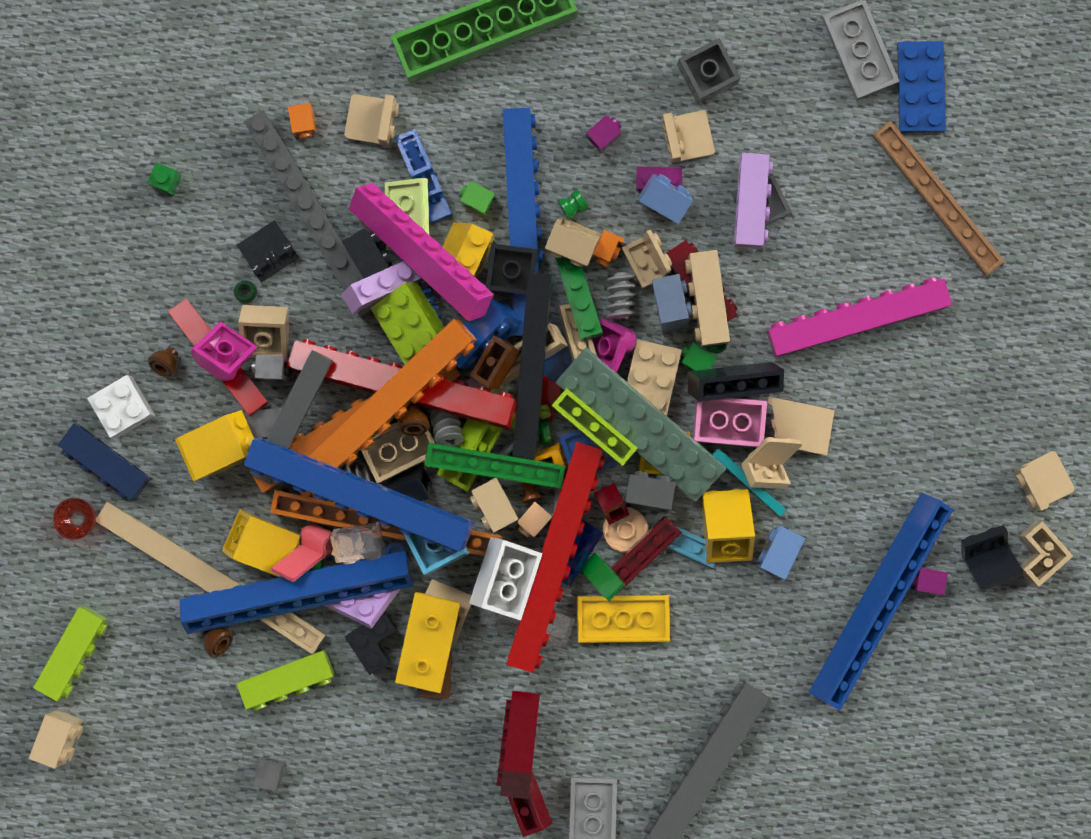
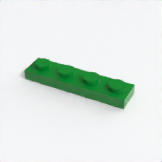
[555,256,603,342]

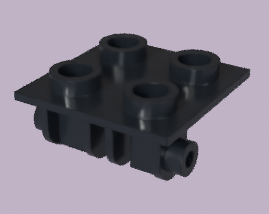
[237,220,299,283]

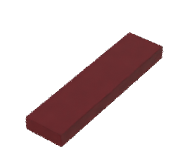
[610,515,682,596]

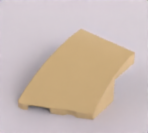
[768,397,835,455]

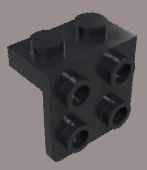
[961,525,1023,590]

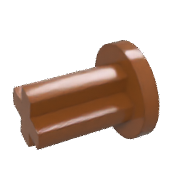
[521,482,542,503]

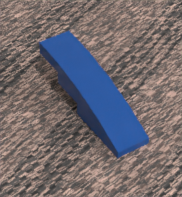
[395,129,452,225]

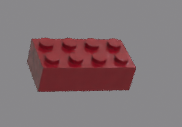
[496,691,540,799]

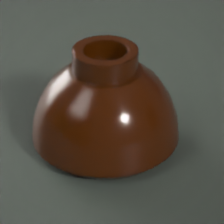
[148,347,179,378]
[397,406,430,436]
[202,627,233,657]

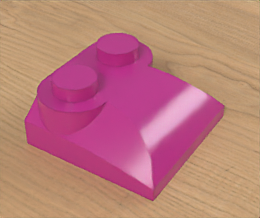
[592,318,636,372]
[191,321,257,381]

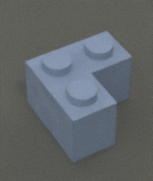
[652,274,692,334]

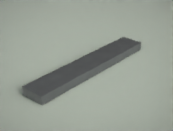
[250,350,334,484]

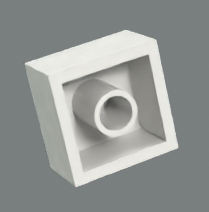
[87,375,155,439]

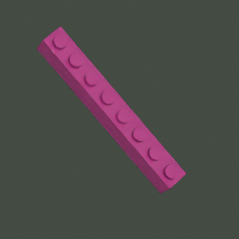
[349,183,494,321]
[766,277,952,358]

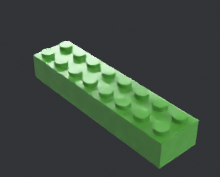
[391,0,578,84]

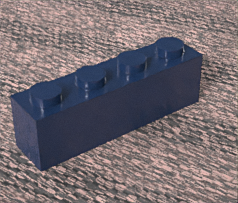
[57,423,152,501]

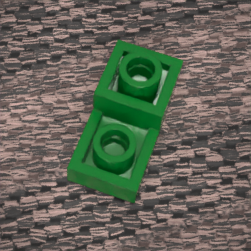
[580,552,625,601]

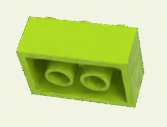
[370,282,445,364]

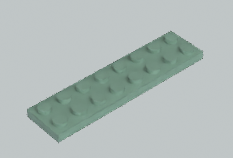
[555,347,726,502]

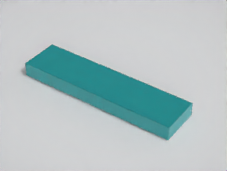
[712,449,786,517]

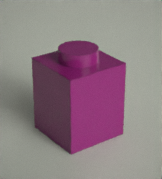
[586,115,622,153]
[911,568,948,595]

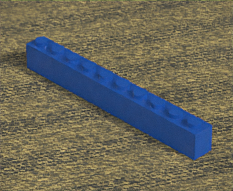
[503,107,543,338]
[244,437,474,553]
[808,492,954,711]
[180,551,413,634]

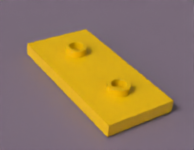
[395,592,461,693]
[577,595,670,643]

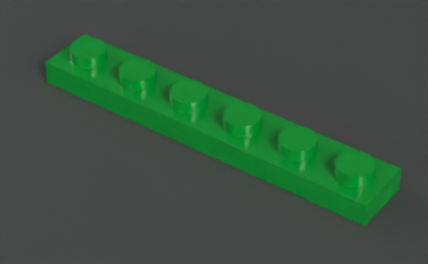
[424,442,565,488]

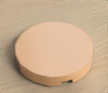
[603,507,648,552]

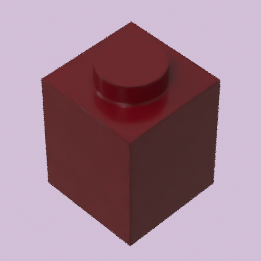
[594,483,630,525]

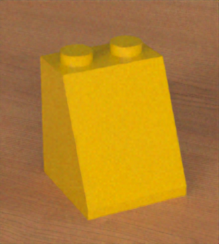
[442,222,495,279]
[175,410,254,482]
[702,489,755,563]
[222,509,300,577]

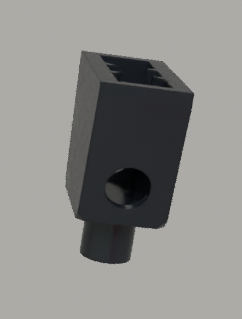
[387,463,432,501]

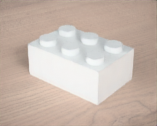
[469,537,543,620]

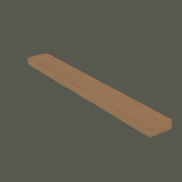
[872,121,1005,276]

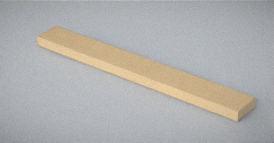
[95,502,243,593]

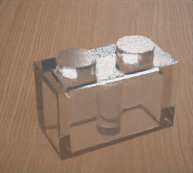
[330,522,385,564]

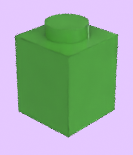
[459,181,495,217]

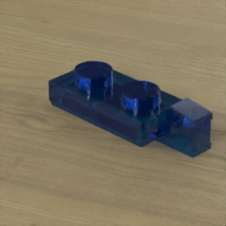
[562,521,603,585]

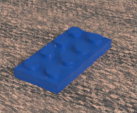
[897,41,946,133]

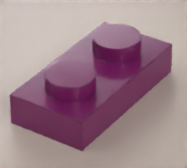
[636,166,682,190]

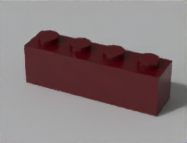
[665,240,738,323]

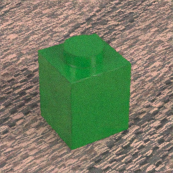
[147,162,182,196]
[680,343,717,371]

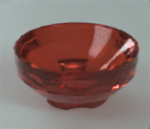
[53,498,96,540]

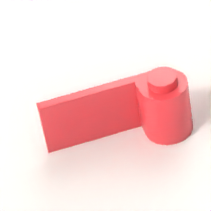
[271,523,337,582]

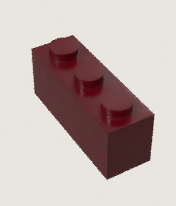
[508,770,553,837]

